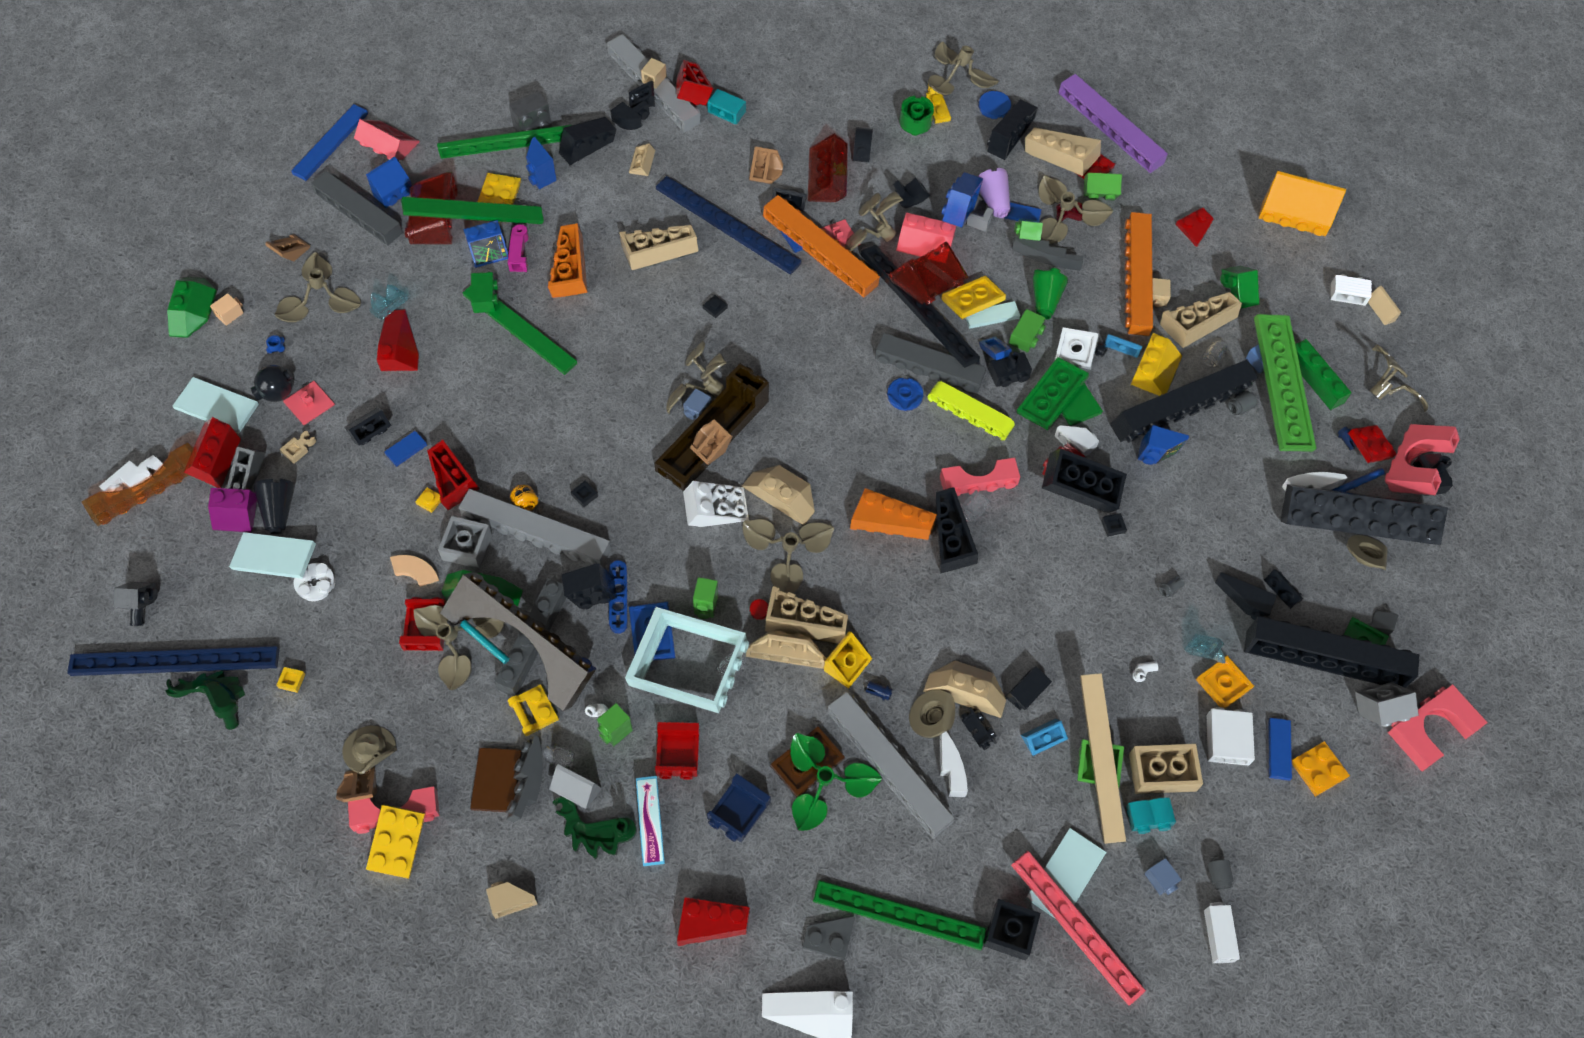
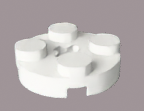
[294,563,335,601]

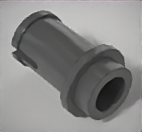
[1159,575,1185,597]

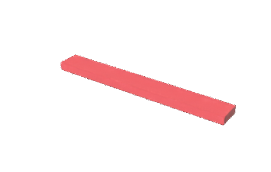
[1011,851,1146,1006]

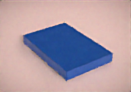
[629,602,676,661]

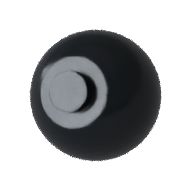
[251,365,294,402]

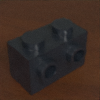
[344,407,392,446]

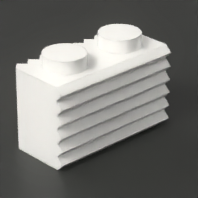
[1331,274,1371,306]

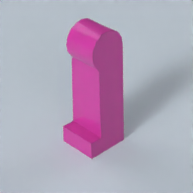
[508,224,529,272]

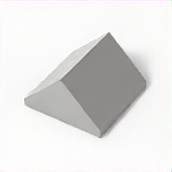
[549,764,602,809]

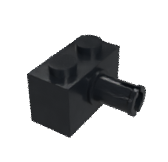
[988,351,1032,387]
[1413,453,1453,496]
[114,582,158,626]

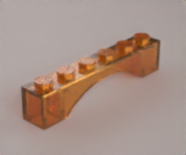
[81,443,193,526]

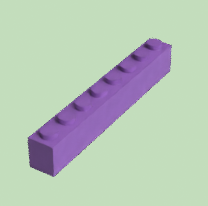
[1059,74,1168,173]

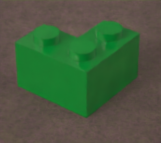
[1220,265,1259,309]

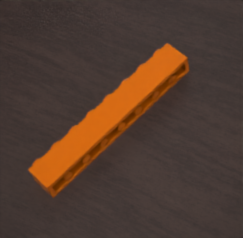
[763,195,880,297]
[1125,212,1153,336]

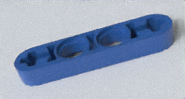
[609,560,628,634]

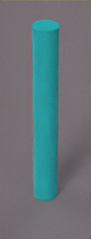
[460,620,510,664]

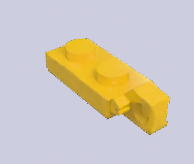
[926,84,951,124]

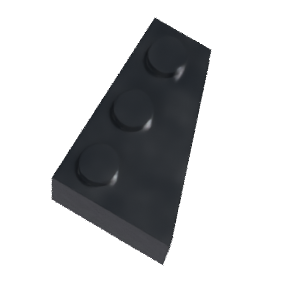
[559,117,616,165]

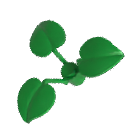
[791,733,882,831]

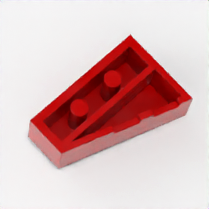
[676,60,713,106]
[427,440,480,510]
[677,897,750,946]

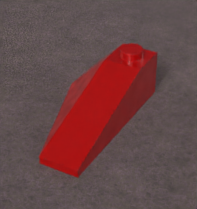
[377,310,419,371]

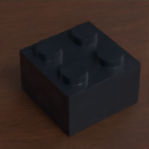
[561,563,617,609]
[983,899,1041,961]

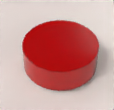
[750,599,769,620]

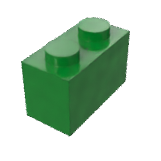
[471,272,499,313]

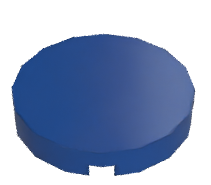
[978,91,1011,119]
[887,378,923,411]

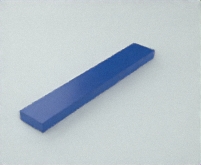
[291,104,368,181]

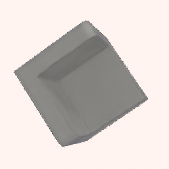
[967,207,994,232]

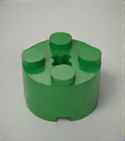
[899,96,934,136]

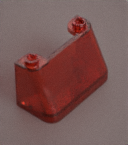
[405,172,458,244]
[888,241,968,305]

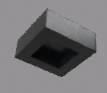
[703,295,728,318]
[571,481,598,507]
[1101,513,1127,537]

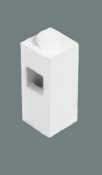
[1204,902,1240,963]

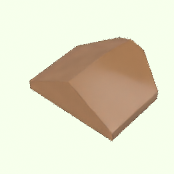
[749,146,783,184]
[266,234,310,261]
[690,420,733,465]
[336,767,377,802]

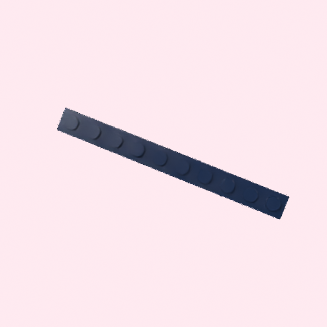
[656,176,801,275]
[67,646,279,676]

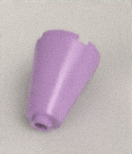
[977,168,1010,218]

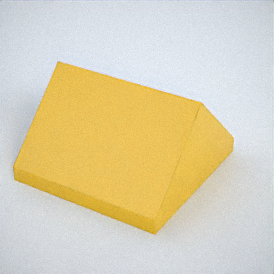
[824,631,872,688]

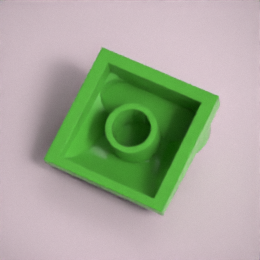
[1077,739,1124,788]

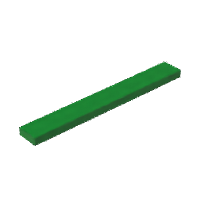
[437,125,571,159]
[401,197,544,224]
[462,286,577,375]
[813,880,987,950]

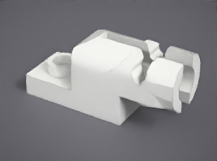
[99,455,167,499]

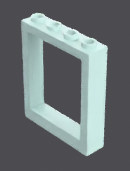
[625,607,749,713]

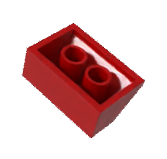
[184,417,241,488]

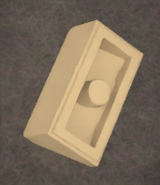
[629,143,655,176]
[1368,286,1401,325]

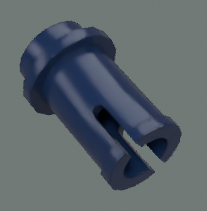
[1337,426,1357,451]
[866,680,893,701]

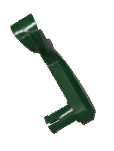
[165,670,245,730]
[553,796,637,859]

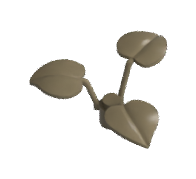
[928,41,999,95]
[1039,175,1113,244]
[845,191,903,251]
[275,252,361,322]
[666,341,727,414]
[1370,344,1428,412]
[743,519,834,593]
[414,605,505,690]

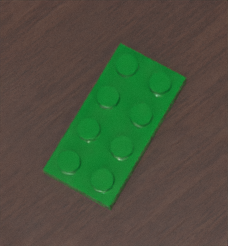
[1017,357,1089,430]

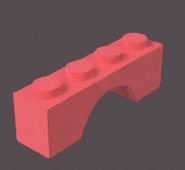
[940,458,1020,496]
[348,786,440,834]

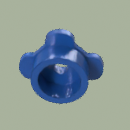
[266,335,285,354]

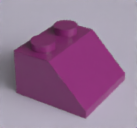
[208,488,257,533]

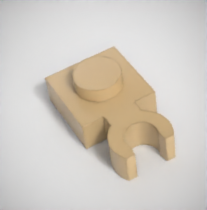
[280,431,316,464]

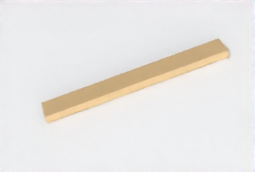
[1080,673,1126,844]

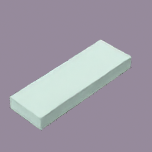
[965,301,1020,329]

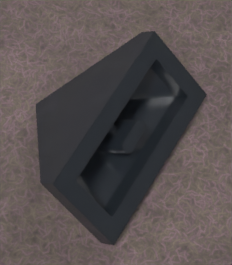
[629,81,655,108]
[771,187,807,212]

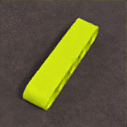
[927,381,1015,440]

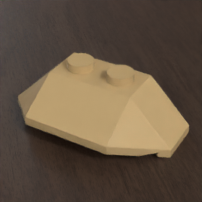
[742,465,815,526]
[746,630,827,669]
[923,660,1006,718]

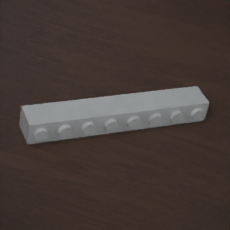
[607,34,701,132]
[459,489,611,566]
[827,692,954,839]

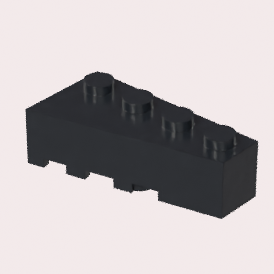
[987,99,1038,160]
[936,487,978,574]

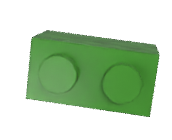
[1084,173,1122,200]
[1014,218,1043,241]
[1009,309,1046,352]
[693,577,718,619]
[597,703,633,747]

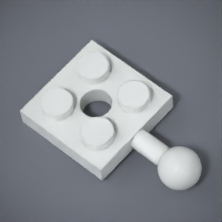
[1055,327,1099,370]

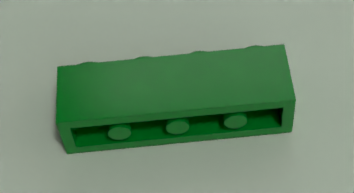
[1295,339,1352,411]

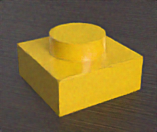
[415,487,441,513]
[276,667,305,693]

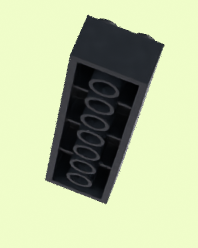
[1110,359,1258,443]
[1281,484,1448,545]
[1244,616,1420,688]

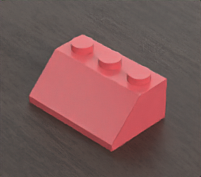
[354,119,420,160]
[896,212,956,263]

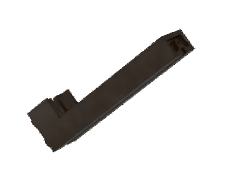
[654,363,769,491]

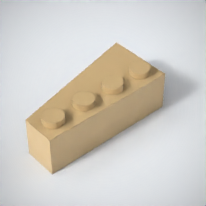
[1025,128,1101,176]
[619,225,698,270]
[1160,292,1242,348]
[765,586,848,644]

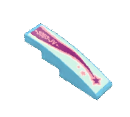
[636,776,665,866]

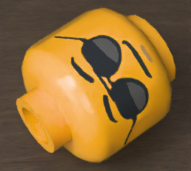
[510,485,538,511]

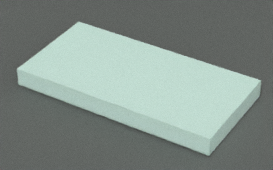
[173,377,259,434]
[229,532,316,579]
[1025,828,1106,918]

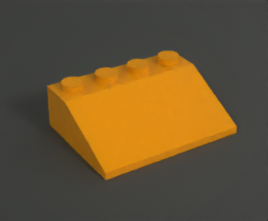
[1259,171,1346,236]

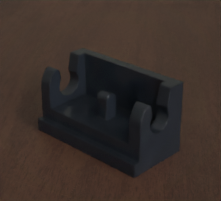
[1005,666,1052,710]

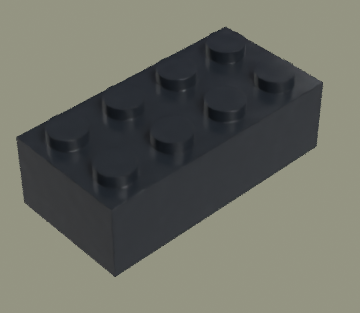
[1042,448,1127,513]

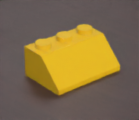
[1131,333,1182,396]

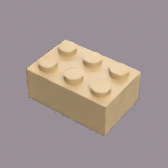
[1129,744,1203,794]

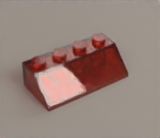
[808,133,848,202]

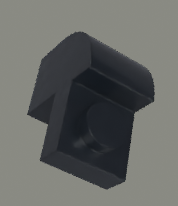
[611,100,650,130]
[853,127,873,163]
[893,177,931,208]

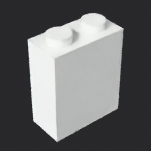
[1206,707,1255,766]

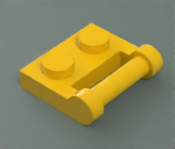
[507,684,559,736]

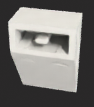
[683,481,749,527]

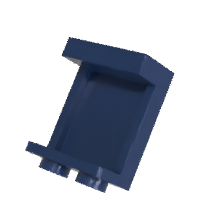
[707,773,771,843]

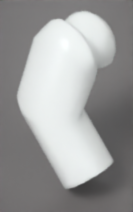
[1133,661,1158,682]
[585,704,608,717]

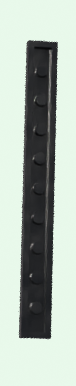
[861,245,980,368]

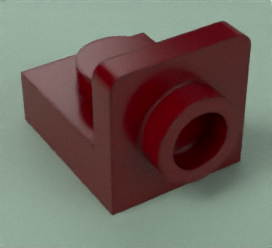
[1056,202,1083,221]

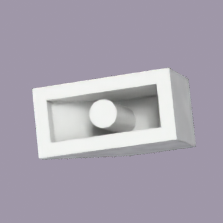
[1054,425,1099,457]

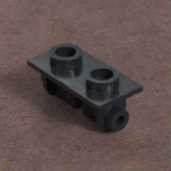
[1264,569,1304,609]
[961,707,997,750]

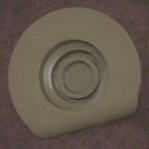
[1347,535,1388,570]
[909,690,955,738]
[342,726,397,774]

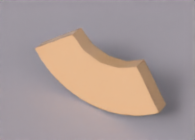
[390,555,439,587]

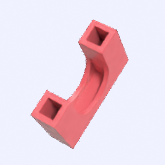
[1385,424,1460,496]
[1388,684,1488,772]

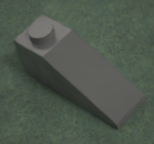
[226,446,265,490]

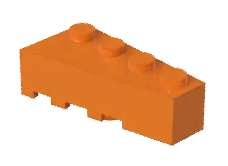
[548,223,588,298]
[850,488,937,540]

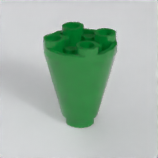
[1032,268,1068,320]

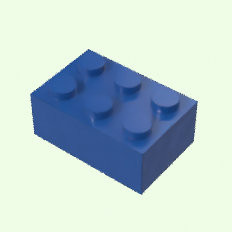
[942,172,983,228]

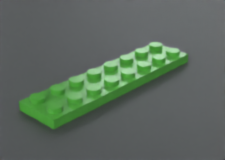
[1254,314,1316,452]

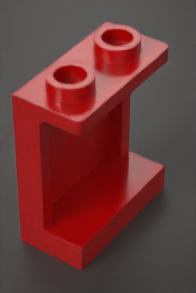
[399,597,446,651]
[655,722,700,780]

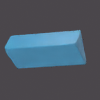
[1105,334,1143,358]
[1021,719,1068,756]

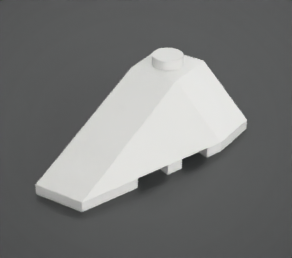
[762,991,853,1038]

